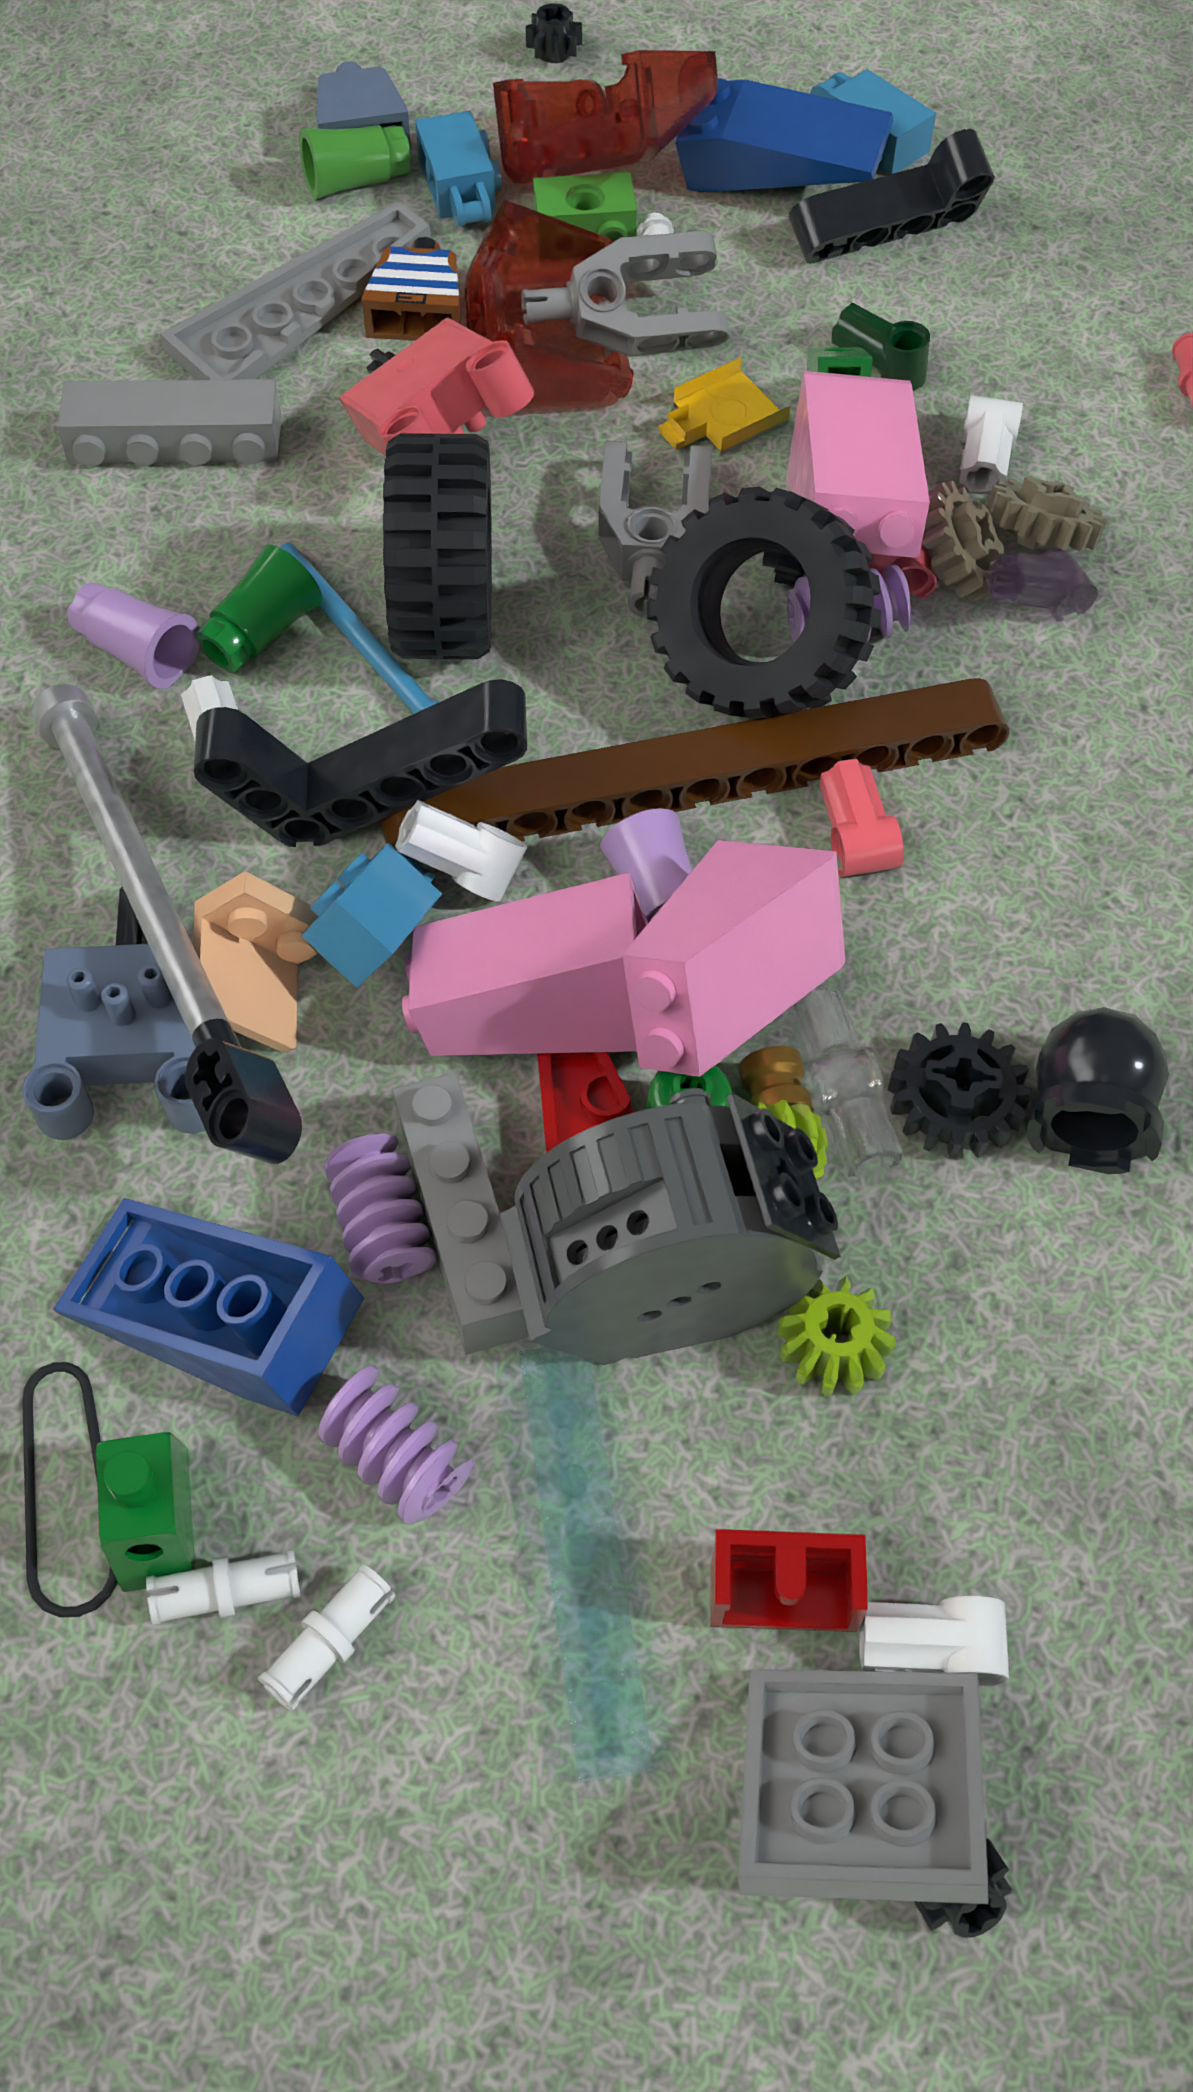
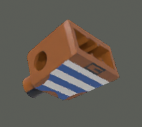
[362,237,461,341]

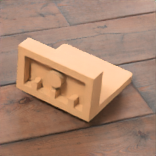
[192,871,319,1052]

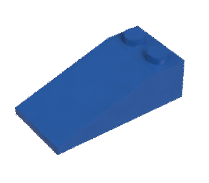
[675,78,894,192]
[53,1198,364,1417]

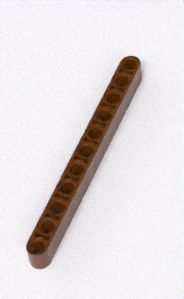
[380,678,1009,851]

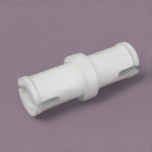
[146,1549,301,1625]
[258,1565,396,1712]

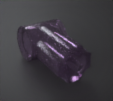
[988,547,1098,622]

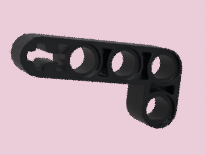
[788,129,995,264]

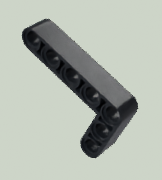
[193,679,527,847]

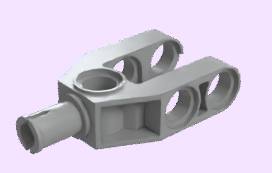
[522,231,729,356]
[598,440,712,617]

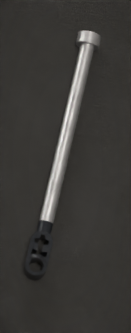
[32,684,302,1164]

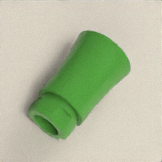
[299,125,411,200]

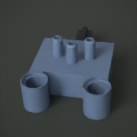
[22,886,205,1140]

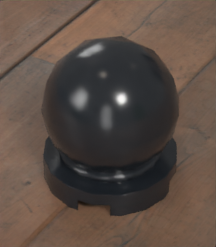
[1026,1007,1169,1174]

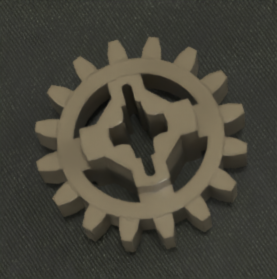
[986,476,1107,554]
[922,481,1007,603]

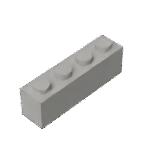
[57,379,282,466]
[392,1072,529,1355]

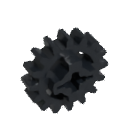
[887,1022,1032,1159]

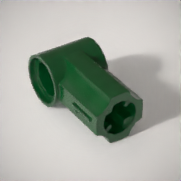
[831,302,930,391]

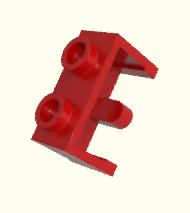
[710,1529,868,1632]

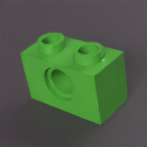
[533,172,637,255]

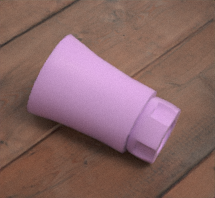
[68,582,200,689]
[600,808,693,923]

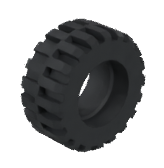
[383,433,492,659]
[646,486,882,719]

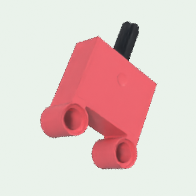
[338,317,534,456]

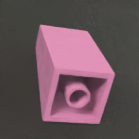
[786,371,930,558]
[622,840,846,1077]
[402,872,648,1056]

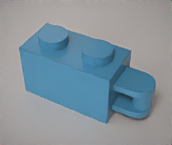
[810,69,936,175]
[415,110,502,227]
[301,842,442,988]

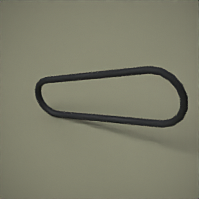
[22,1362,118,1618]

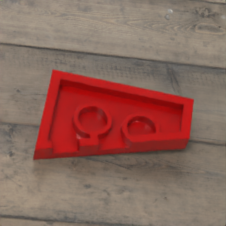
[537,1052,634,1153]

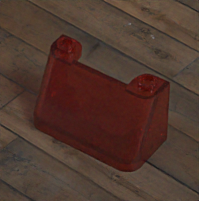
[492,50,718,184]
[464,199,634,411]

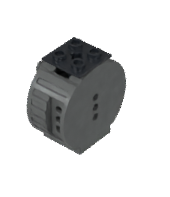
[500,1088,841,1365]

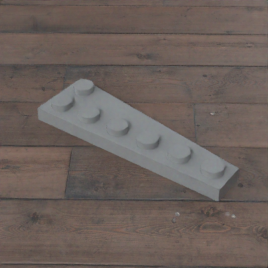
[160,201,431,380]

